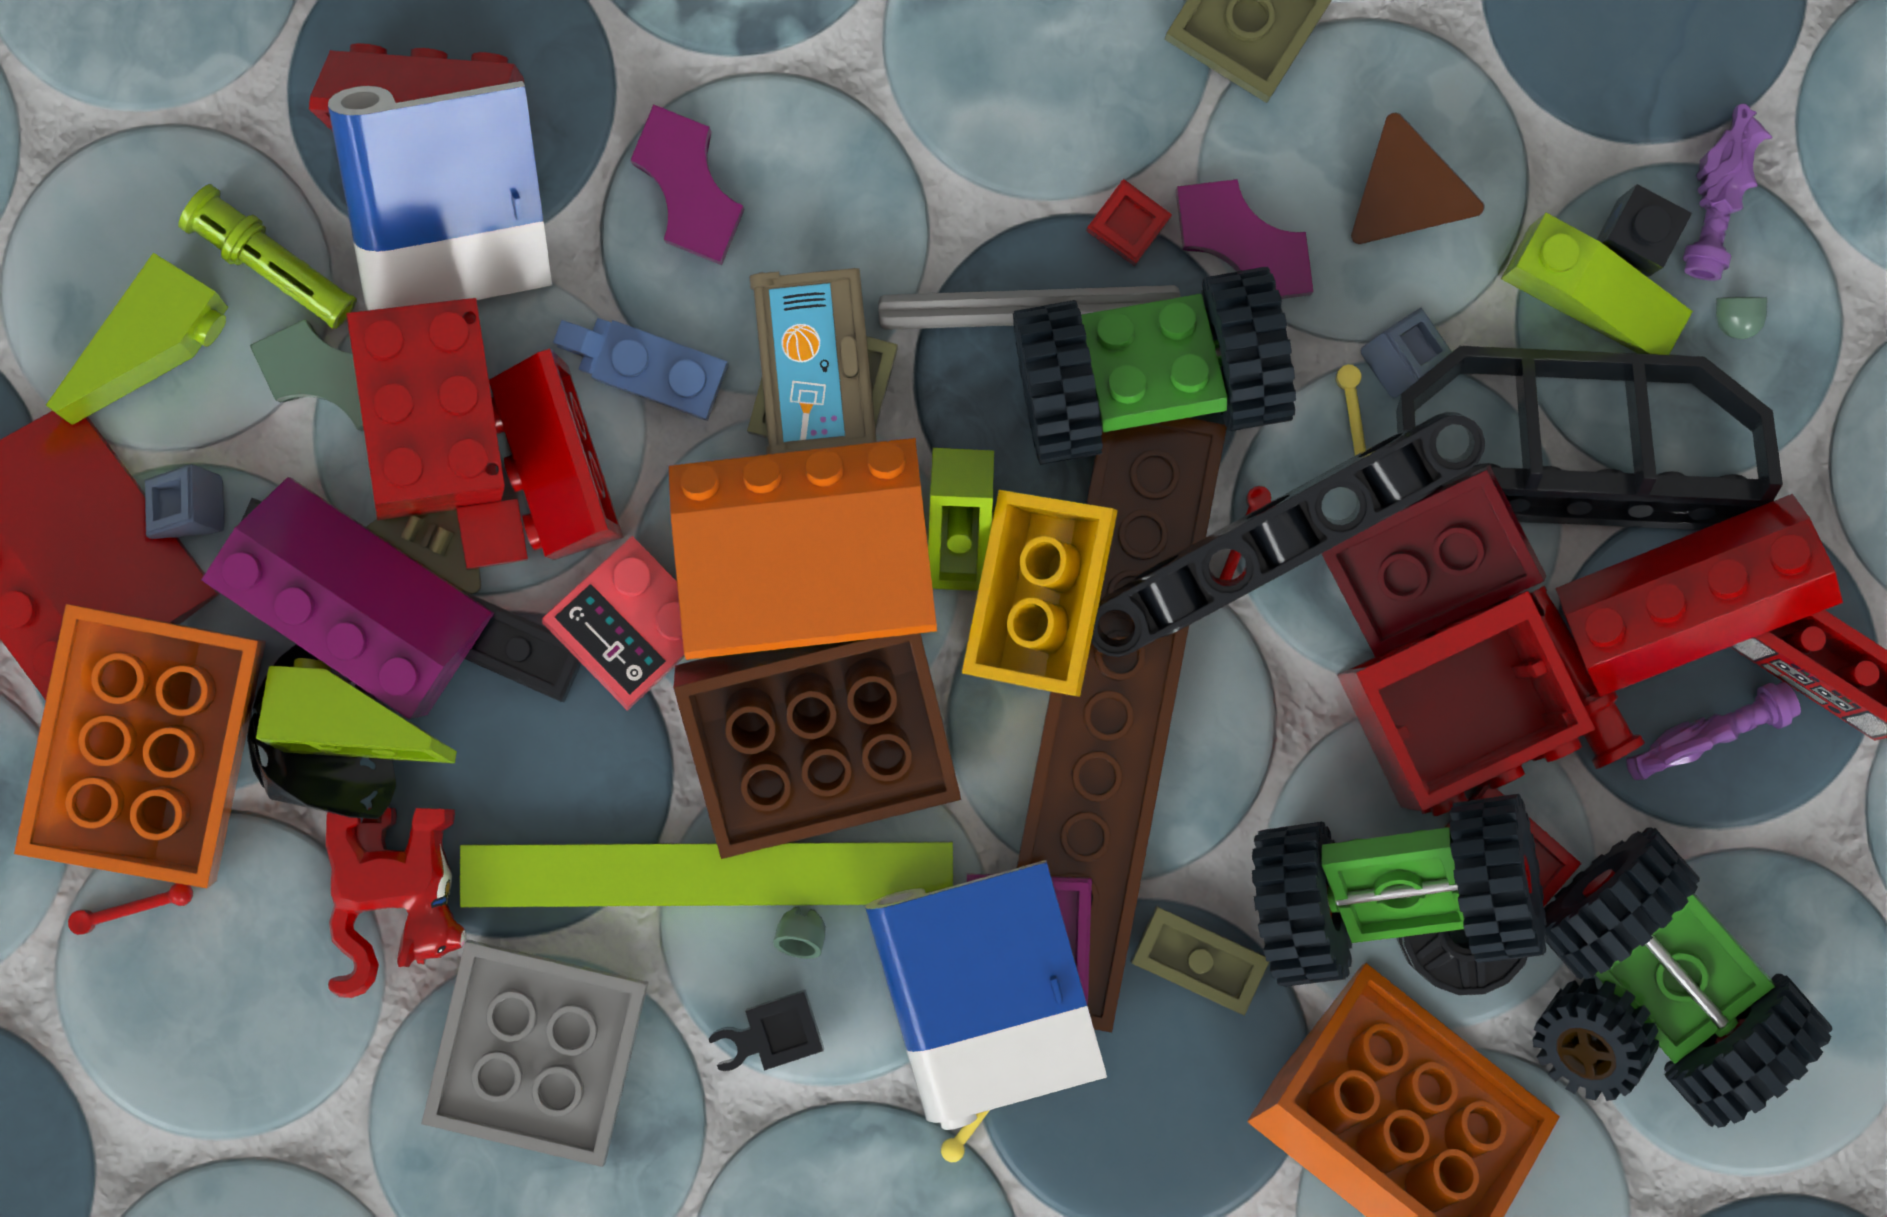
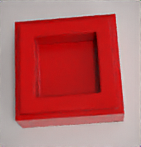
[1086,179,1172,267]
[456,498,528,570]

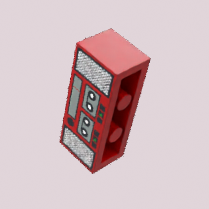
[1730,610,1887,741]

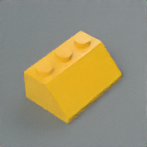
[962,490,1118,697]

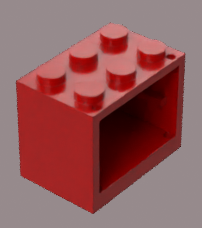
[346,298,505,521]
[1337,591,1595,817]

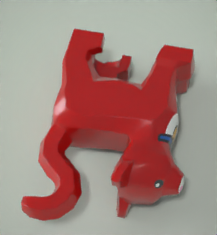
[326,808,466,998]

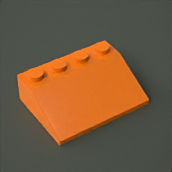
[669,438,937,660]
[14,604,266,888]
[1247,963,1560,1217]

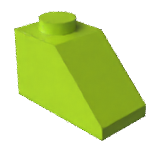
[928,448,994,591]

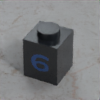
[1596,184,1692,277]

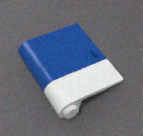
[328,81,552,310]
[865,860,1107,1130]

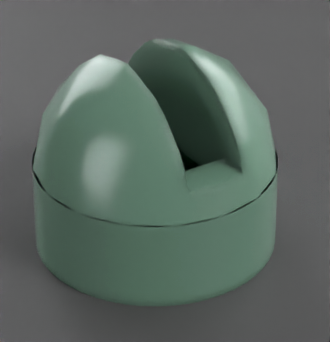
[1716,297,1767,339]
[773,907,826,959]

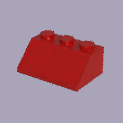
[309,43,524,132]
[489,348,624,560]

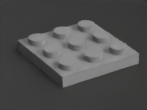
[421,940,649,1167]

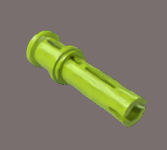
[178,184,357,329]

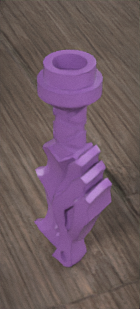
[1683,104,1773,281]
[1626,682,1801,780]

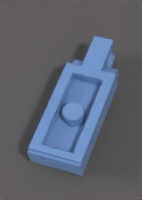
[553,318,729,421]

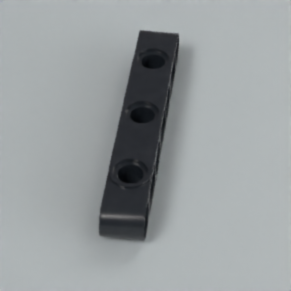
[1091,412,1485,657]

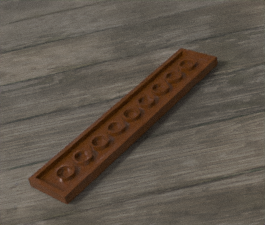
[1016,418,1227,1033]

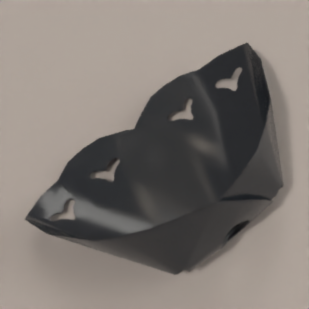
[247,644,397,819]

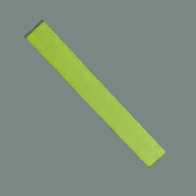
[460,841,953,907]

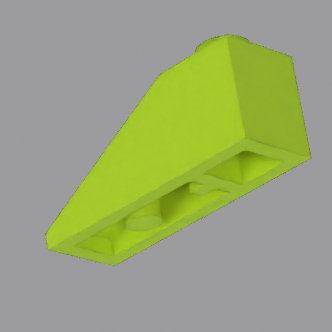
[1501,213,1693,355]
[46,253,229,425]
[256,658,457,763]

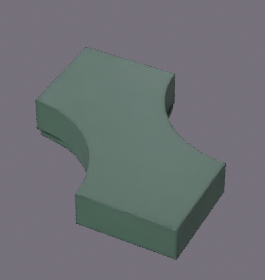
[250,319,364,431]

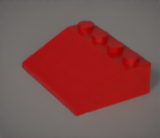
[0,411,220,700]

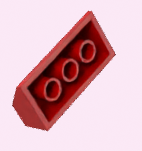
[1555,493,1843,697]

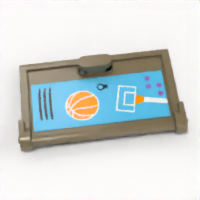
[749,268,877,455]

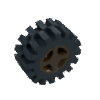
[1532,978,1659,1101]

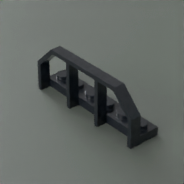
[1396,346,1783,530]

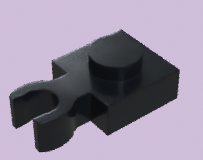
[709,989,824,1071]

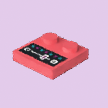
[542,536,685,711]

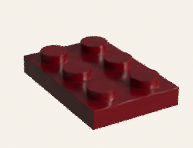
[1322,465,1547,658]

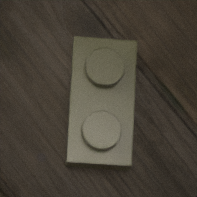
[1130,906,1269,1016]

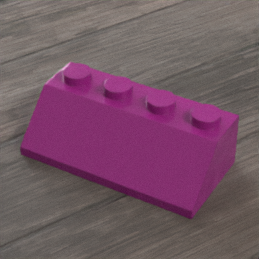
[201,477,494,720]

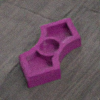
[630,104,745,265]
[1175,179,1314,299]

